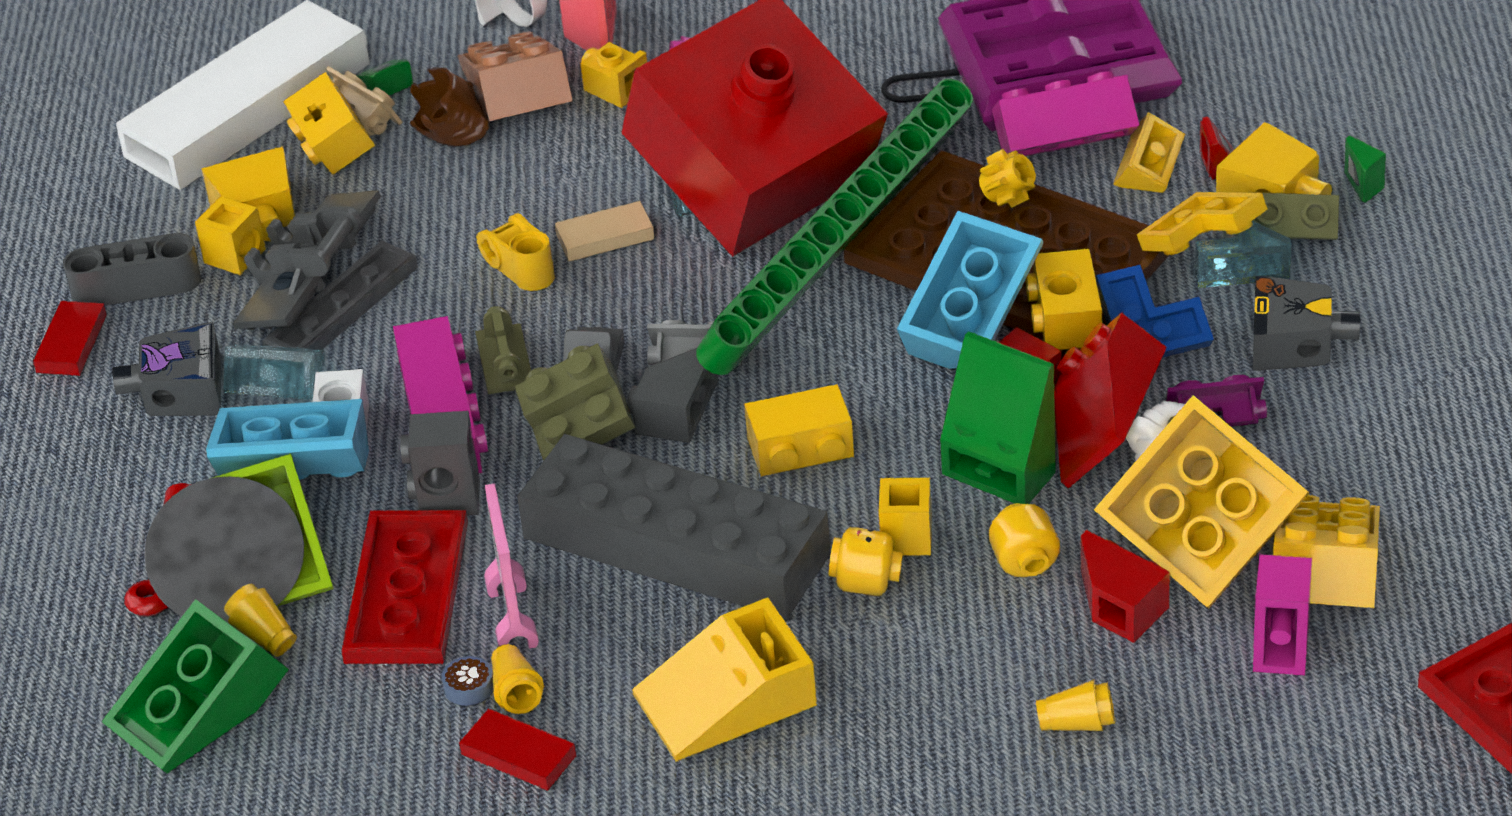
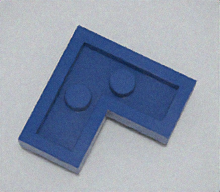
[1095,265,1214,358]

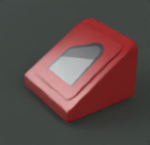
[1200,117,1234,180]

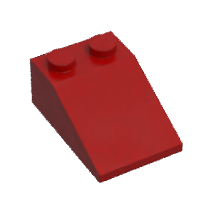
[1054,312,1167,489]

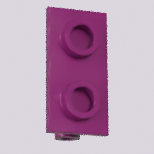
[1165,375,1267,427]

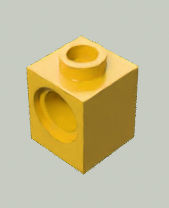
[195,196,266,275]

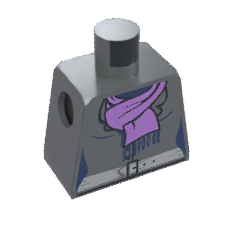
[112,322,221,416]

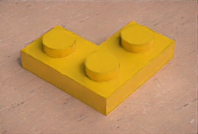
[1137,192,1268,255]

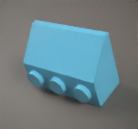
[897,211,1043,369]
[206,399,369,480]

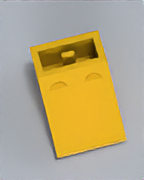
[1273,495,1380,608]
[632,597,817,761]

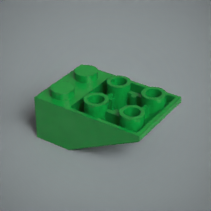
[940,331,1056,504]

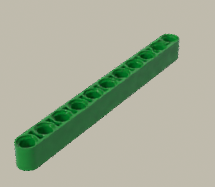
[696,78,973,375]

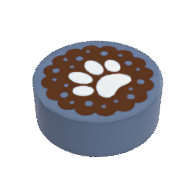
[442,656,493,706]

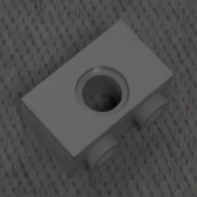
[400,411,480,516]

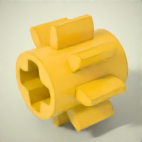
[979,149,1036,207]

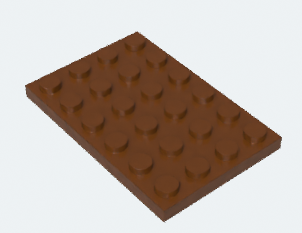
[844,150,1169,350]

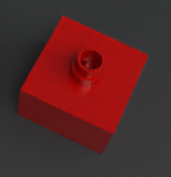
[621,0,888,257]

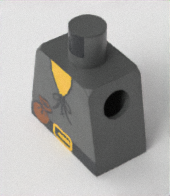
[1253,276,1360,371]

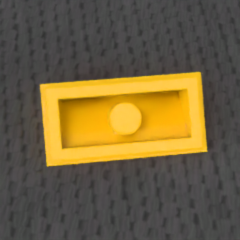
[1113,112,1185,193]

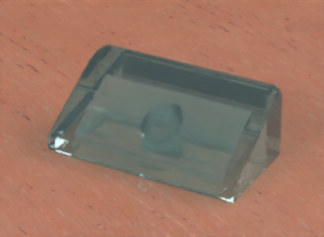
[223,344,323,400]

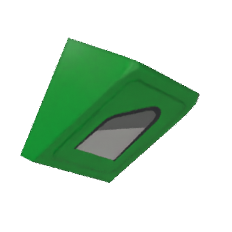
[356,60,413,96]
[1345,135,1386,203]

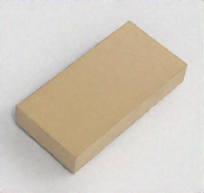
[555,201,655,261]

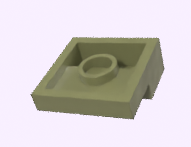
[514,343,635,461]

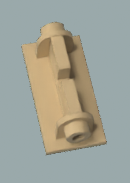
[326,66,403,135]

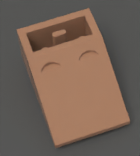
[458,32,573,121]

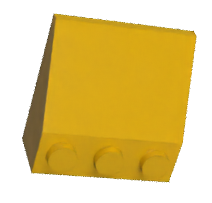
[1094,395,1309,609]

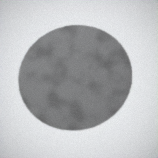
[145,477,304,623]

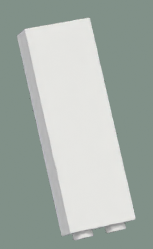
[116,0,370,190]

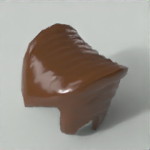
[410,67,489,147]

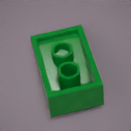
[101,599,289,773]

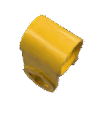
[476,213,555,291]

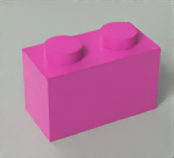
[1253,555,1312,676]

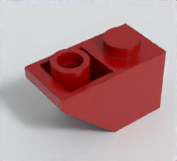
[1080,530,1170,643]

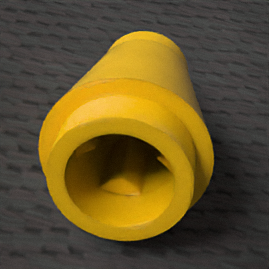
[224,583,297,657]
[491,644,544,714]
[1036,679,1116,731]

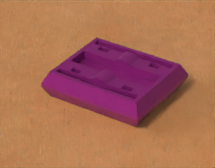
[938,0,1182,131]

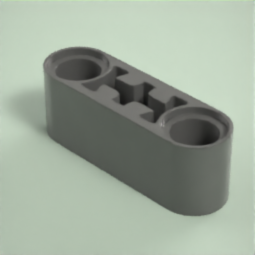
[63,233,201,306]

